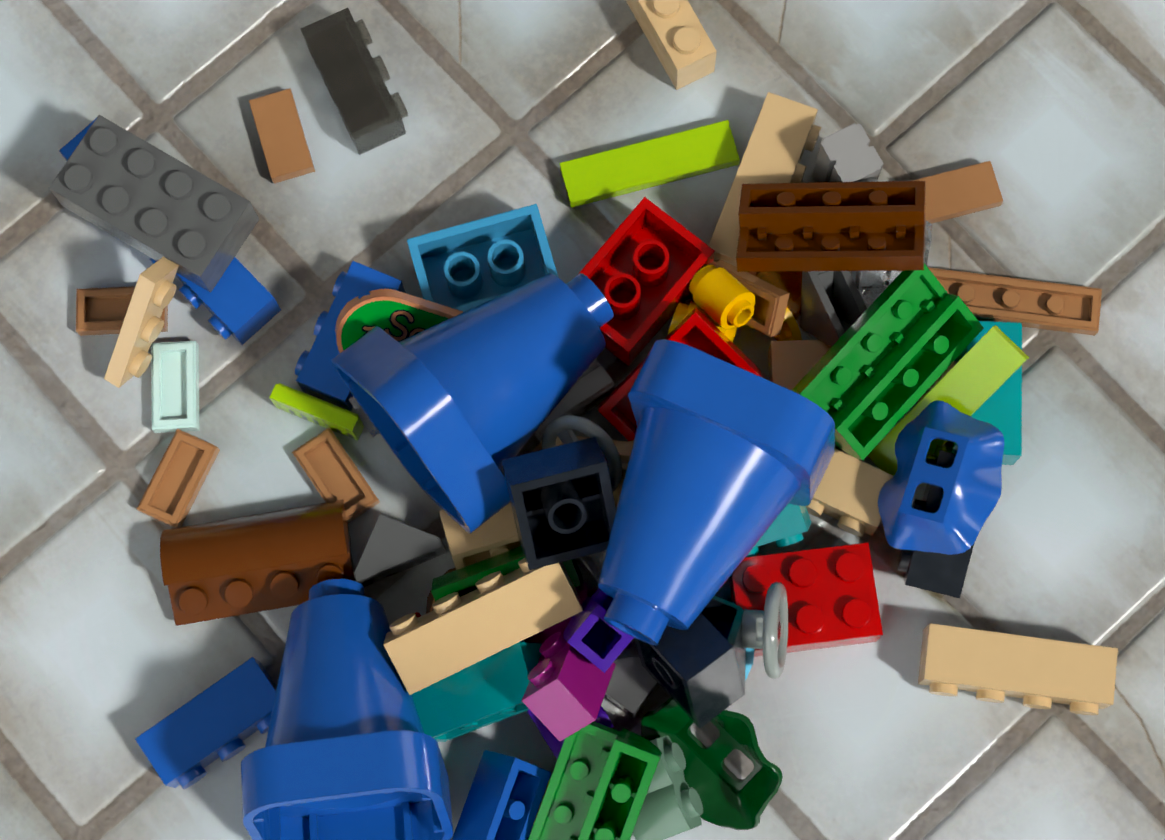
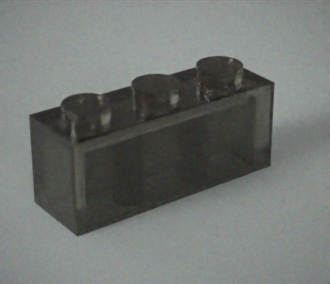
[300,8,408,155]

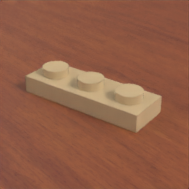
[104,256,179,388]

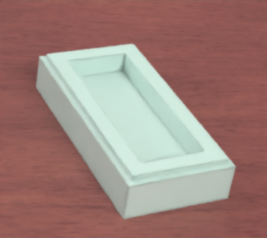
[151,341,200,433]

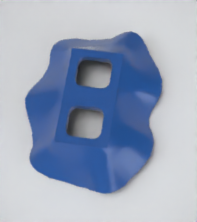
[878,400,1005,555]

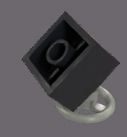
[501,415,622,570]
[634,582,788,728]

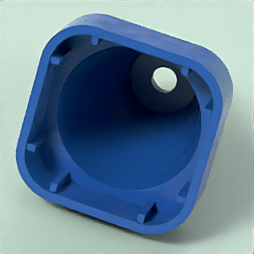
[331,273,614,534]
[598,339,835,645]
[241,579,453,840]

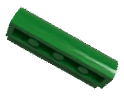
[791,263,984,460]
[528,721,662,840]

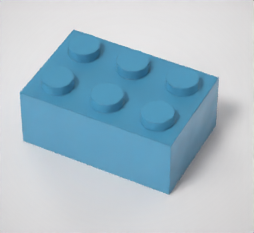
[407,204,559,312]

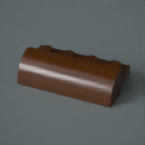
[736,181,926,272]
[160,500,357,626]

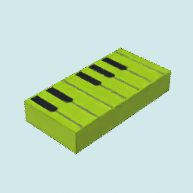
[269,383,364,440]

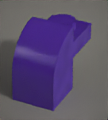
[563,588,634,673]

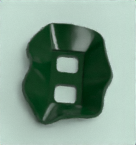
[641,698,783,830]

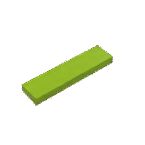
[559,120,740,208]
[867,325,1029,476]

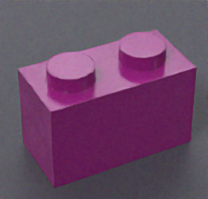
[522,632,616,741]

